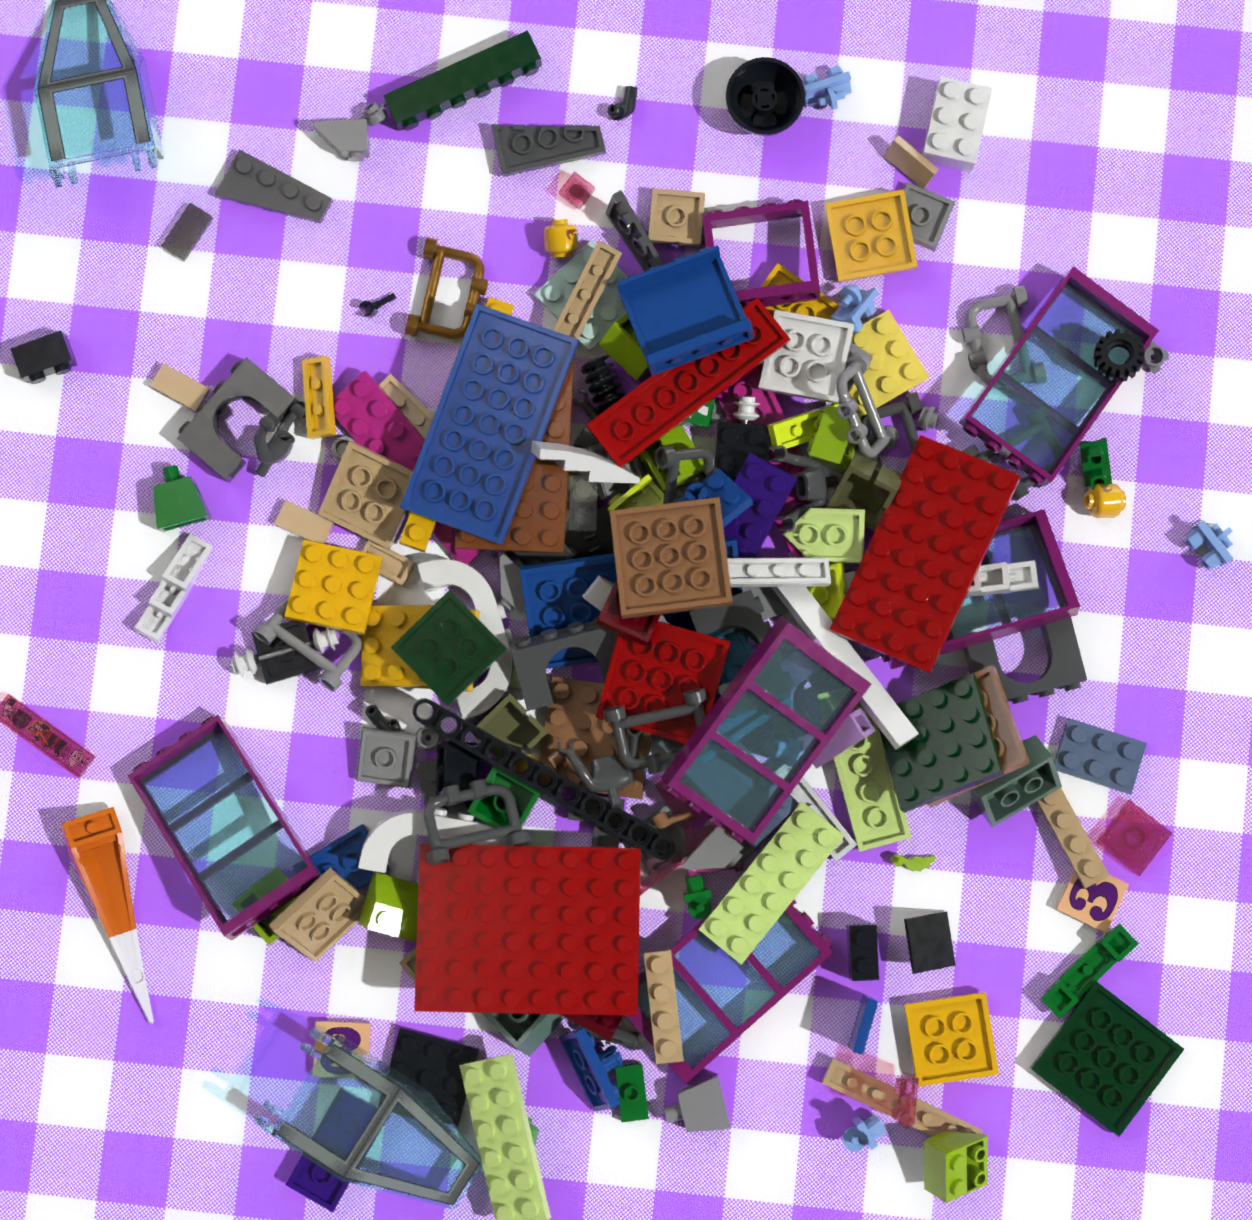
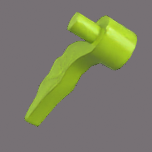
[890,854,936,872]

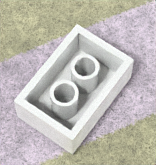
[922,76,993,172]

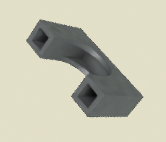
[177,357,299,483]
[689,590,793,718]
[510,616,618,711]
[963,617,1087,704]

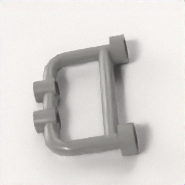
[962,285,1046,388]
[836,352,899,458]
[252,597,362,692]

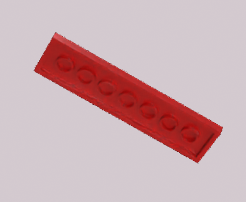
[586,297,791,467]

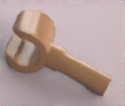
[548,751,579,777]
[652,811,692,829]

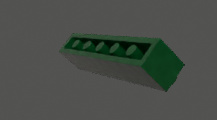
[383,30,542,131]

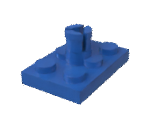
[675,469,753,528]
[559,1028,623,1112]

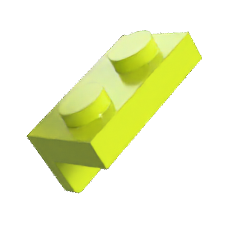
[607,474,664,514]

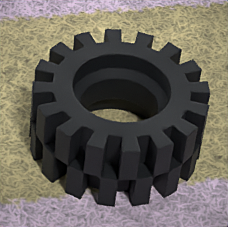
[1093,329,1145,382]

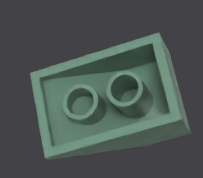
[482,1013,565,1057]

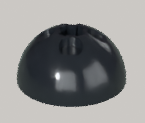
[726,57,805,136]

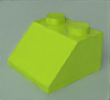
[598,314,649,381]
[807,404,862,475]
[358,871,419,942]

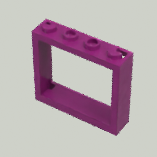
[702,199,821,308]

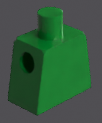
[153,465,212,532]

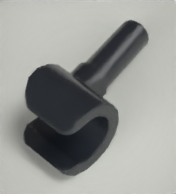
[359,293,396,318]

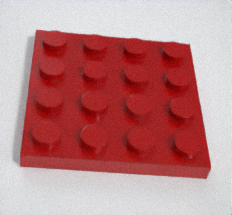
[595,621,731,744]

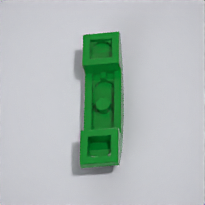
[1040,923,1139,1019]

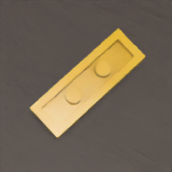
[302,356,336,440]

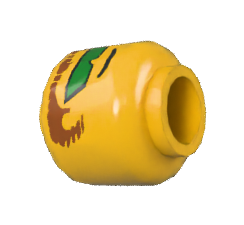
[543,219,579,258]
[1084,483,1126,518]

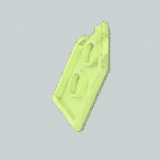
[783,508,865,563]

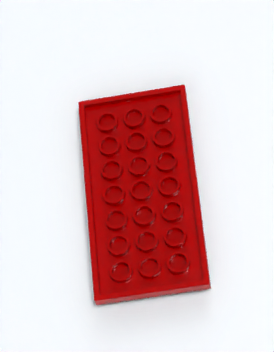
[829,435,1021,674]

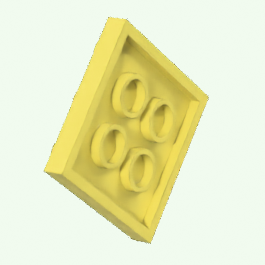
[849,309,930,419]

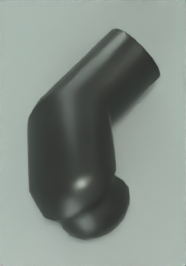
[607,86,638,121]
[365,705,401,732]

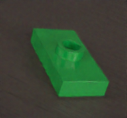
[615,1063,649,1122]

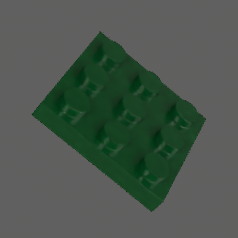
[390,590,507,707]

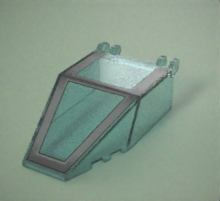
[34,0,164,188]
[254,1028,483,1210]

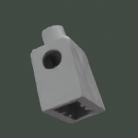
[664,1074,731,1132]

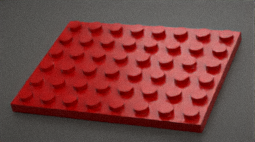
[414,844,641,1016]

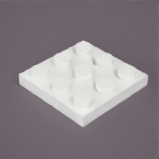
[759,310,855,404]

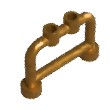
[405,237,488,339]

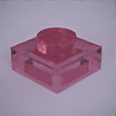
[558,171,596,210]

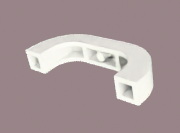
[417,559,514,720]
[358,807,509,873]

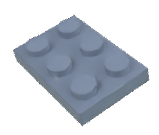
[1054,718,1147,795]

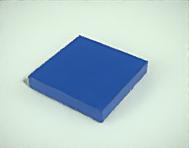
[848,994,878,1055]

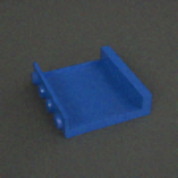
[616,245,754,376]

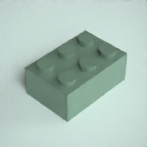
[970,734,1062,827]

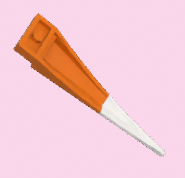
[60,807,154,1025]

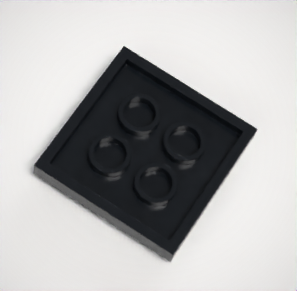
[378,1027,479,1129]

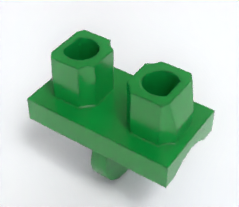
[1079,437,1112,489]
[682,874,712,919]

